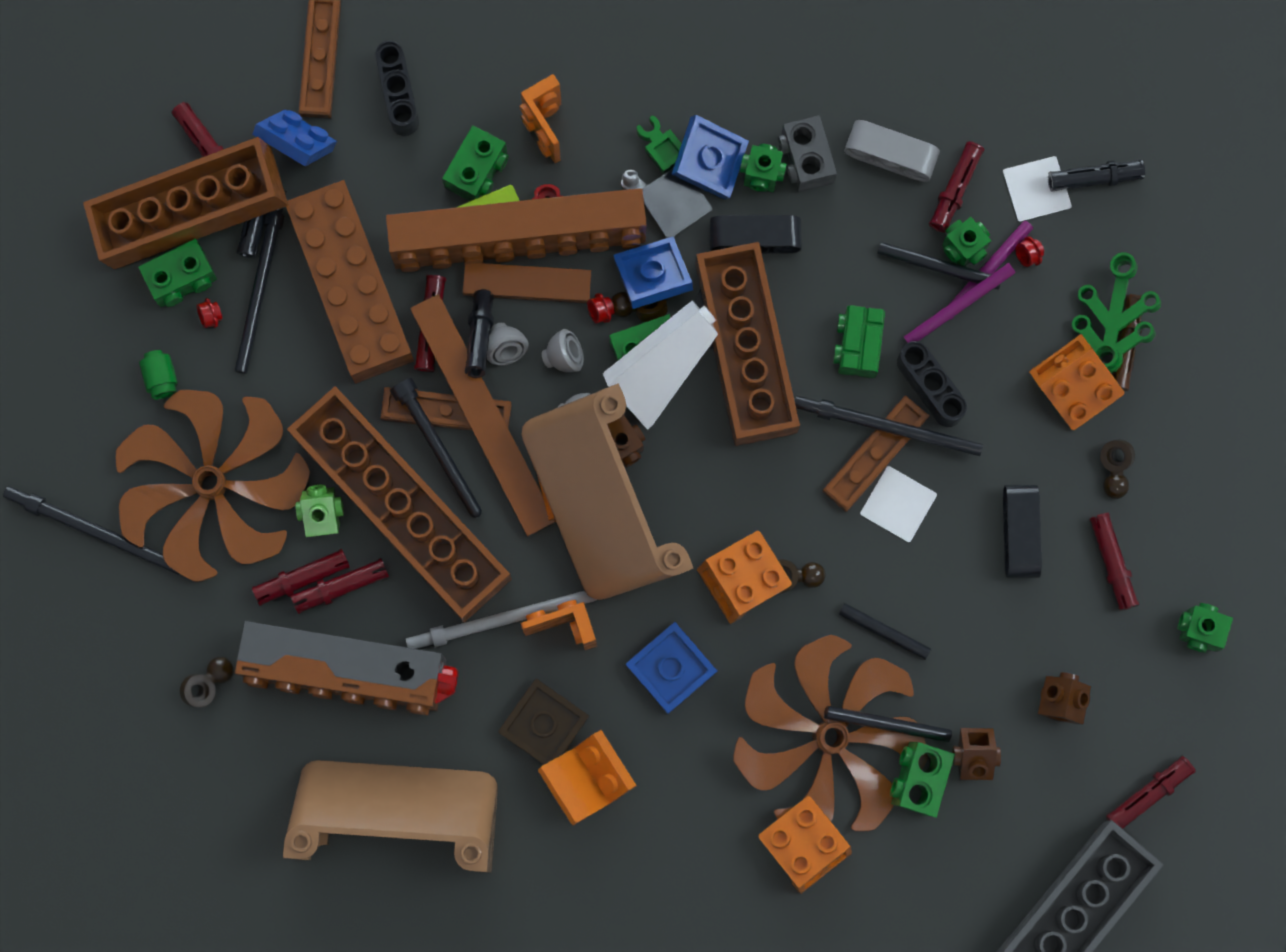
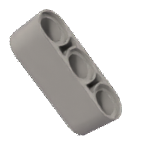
[844,120,940,182]

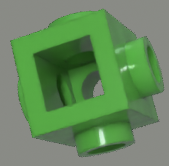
[296,484,344,537]

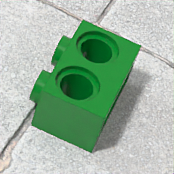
[890,741,955,818]

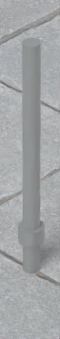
[405,591,597,649]

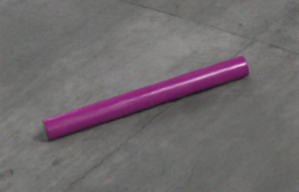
[947,220,1033,320]
[904,263,1016,343]

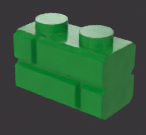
[833,305,885,378]

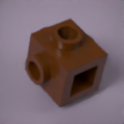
[607,414,646,468]
[1038,672,1091,725]
[952,728,1001,780]

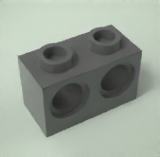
[778,115,837,192]

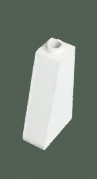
[603,300,718,429]

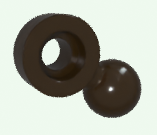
[611,292,668,322]
[1100,439,1135,499]
[778,559,826,593]
[180,657,233,707]

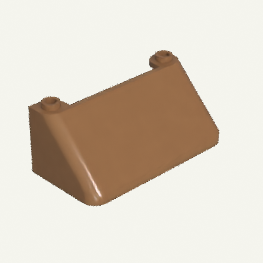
[521,383,693,600]
[283,760,498,873]

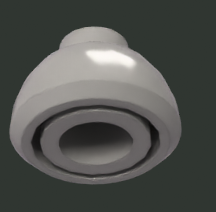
[486,323,529,365]
[542,329,584,373]

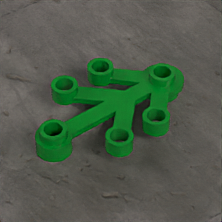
[1072,252,1161,373]

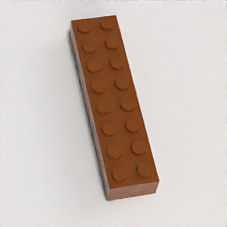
[386,188,647,272]
[287,386,512,623]

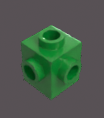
[740,144,787,193]
[942,217,991,267]
[1177,603,1233,653]

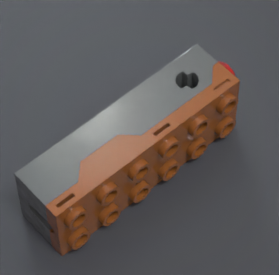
[235,621,458,716]

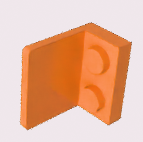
[519,74,561,163]
[1029,334,1125,430]
[697,531,792,624]
[521,600,597,650]
[538,730,637,825]
[758,796,852,894]

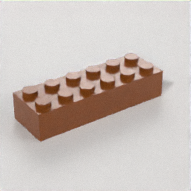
[83,137,288,269]
[286,180,414,384]
[695,242,800,446]

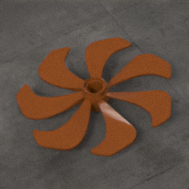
[116,390,310,582]
[733,634,928,831]

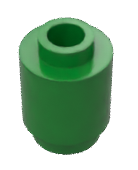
[139,350,178,400]

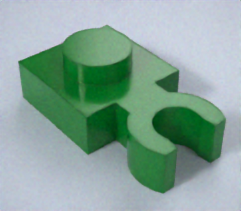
[636,115,681,175]

